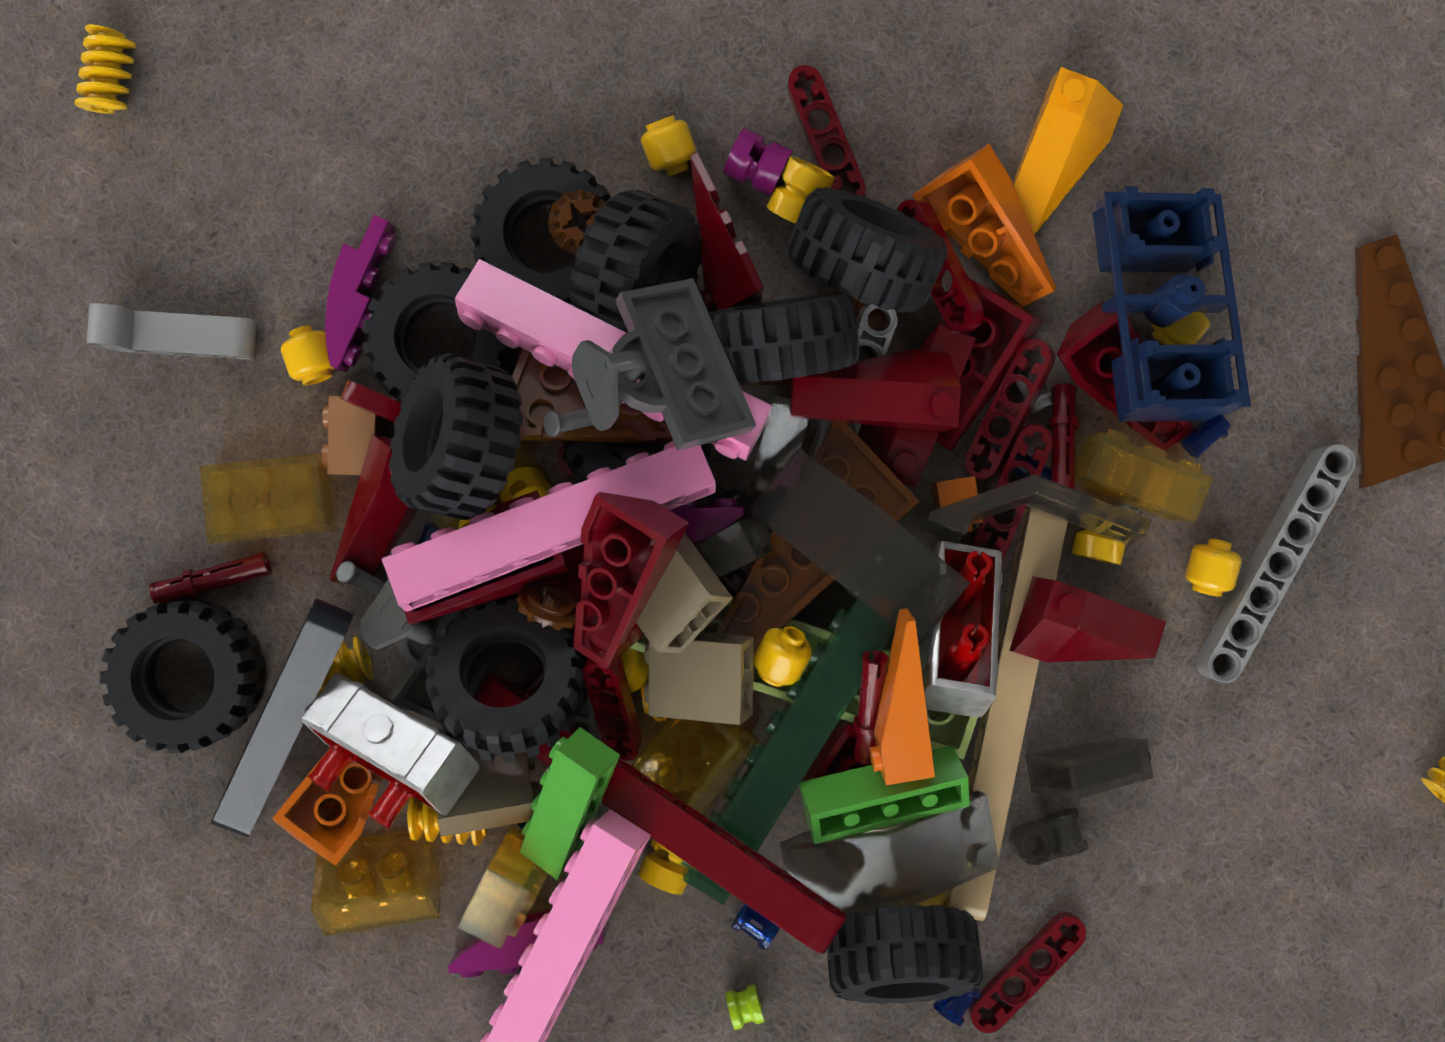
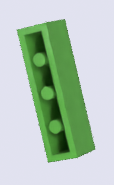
[519,727,620,880]
[799,745,970,844]

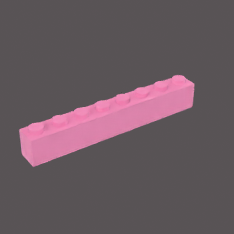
[455,259,772,461]
[382,441,716,612]
[480,809,651,1042]

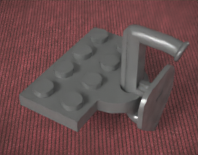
[543,278,756,450]
[336,561,518,724]

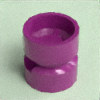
[723,127,793,197]

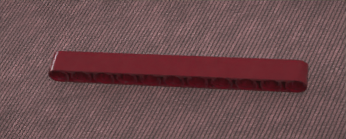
[472,672,847,954]

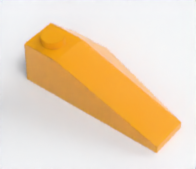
[1013,67,1123,235]

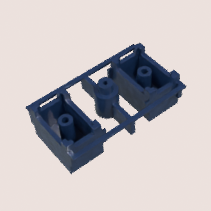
[1092,186,1251,422]

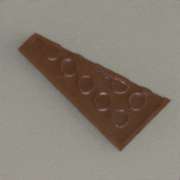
[1355,234,1445,488]
[511,349,713,445]
[716,421,920,654]

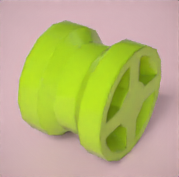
[725,984,765,1030]

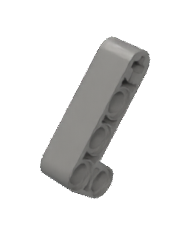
[86,303,257,360]

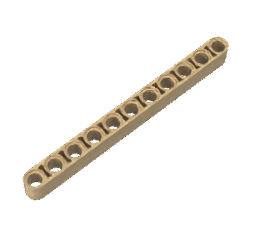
[943,503,1068,921]

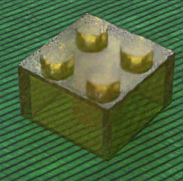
[458,825,548,949]

